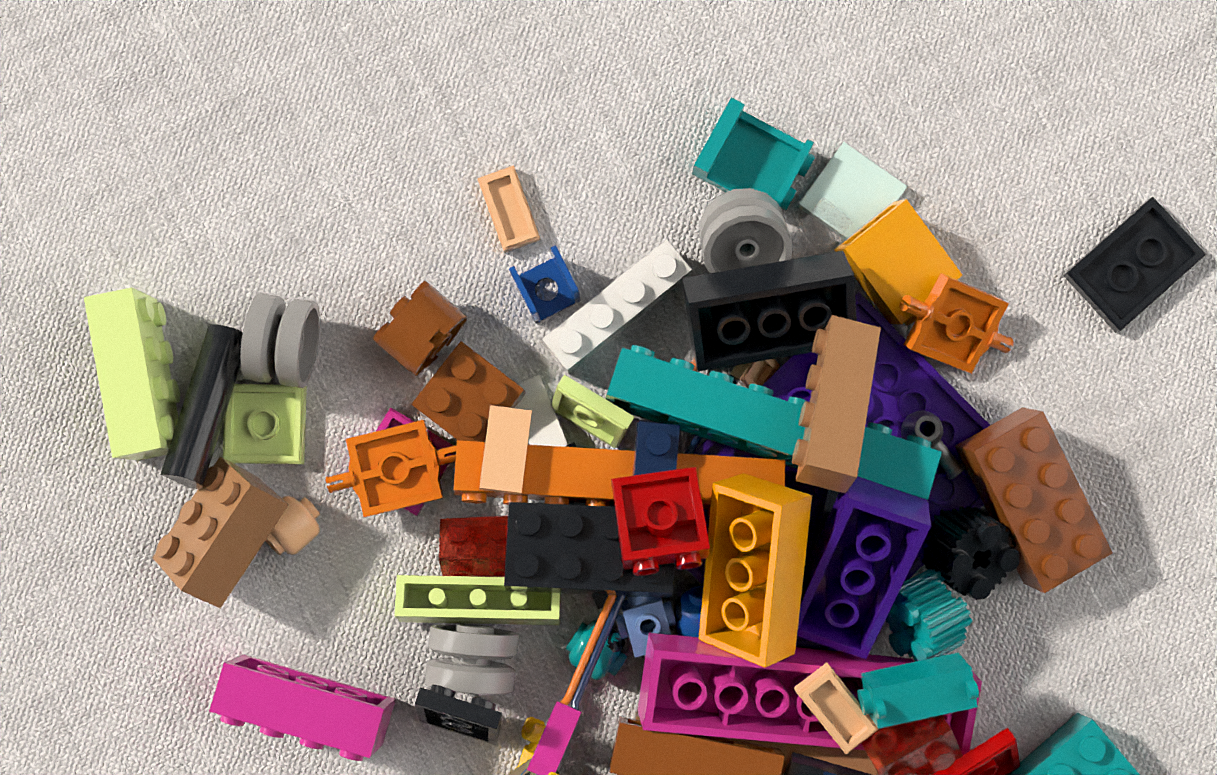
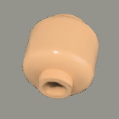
[265,496,320,555]

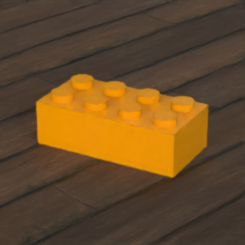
[699,473,812,668]

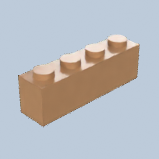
[792,315,881,494]

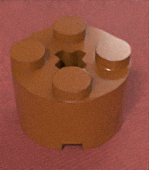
[373,281,467,376]

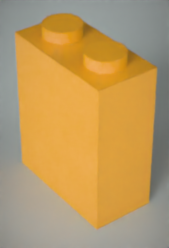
[834,199,963,325]

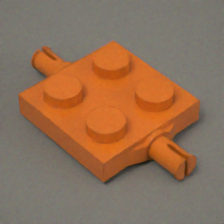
[899,273,1014,374]
[326,420,456,517]

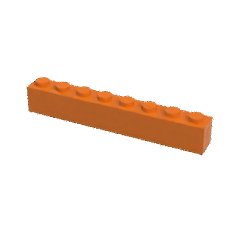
[454,440,785,516]

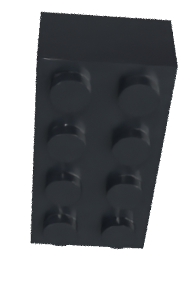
[682,251,857,372]
[504,502,674,598]

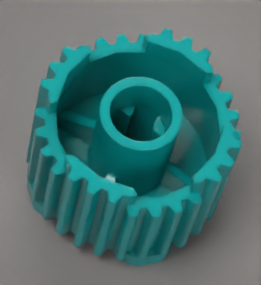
[886,569,973,661]

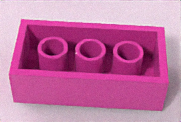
[209,655,396,761]

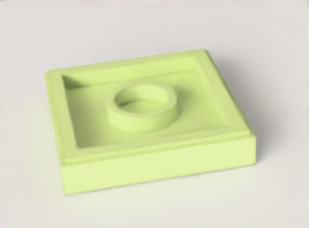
[551,375,634,448]
[223,384,307,464]

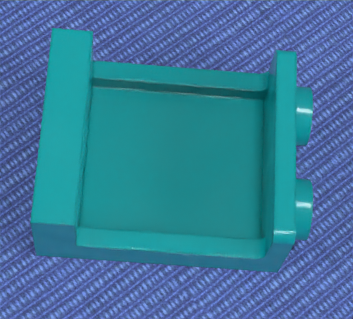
[692,97,816,211]

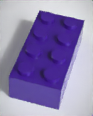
[797,476,931,659]

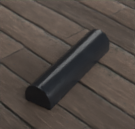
[160,325,243,489]

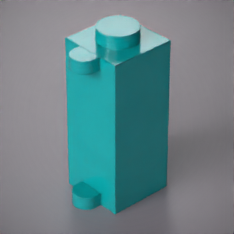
[857,653,979,729]

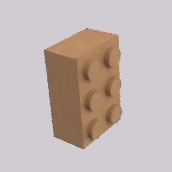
[152,456,289,609]

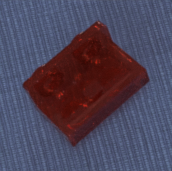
[439,516,508,577]
[861,715,963,775]

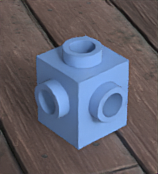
[616,596,676,658]

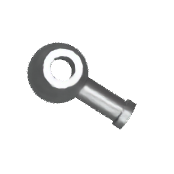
[901,411,965,480]

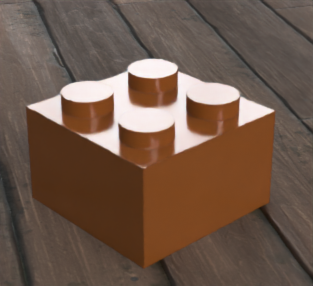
[411,341,526,442]

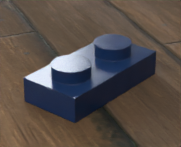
[633,421,680,476]

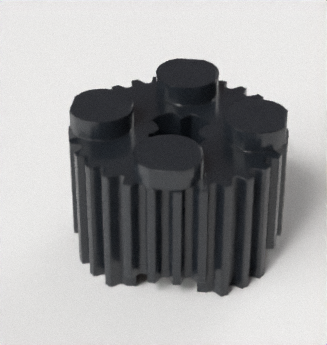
[921,506,1021,600]

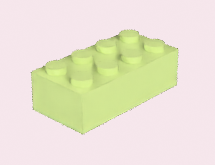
[84,287,180,461]

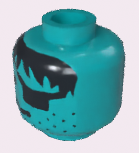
[565,620,627,680]

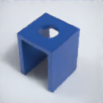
[509,245,581,324]

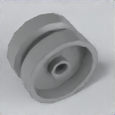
[699,188,792,273]
[240,293,320,388]
[424,624,519,695]

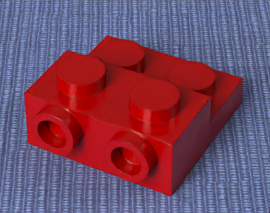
[611,467,710,576]

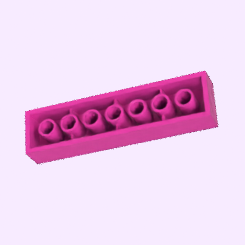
[638,633,982,759]

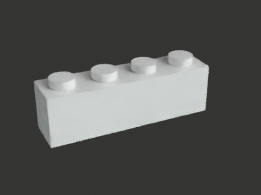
[542,239,692,374]

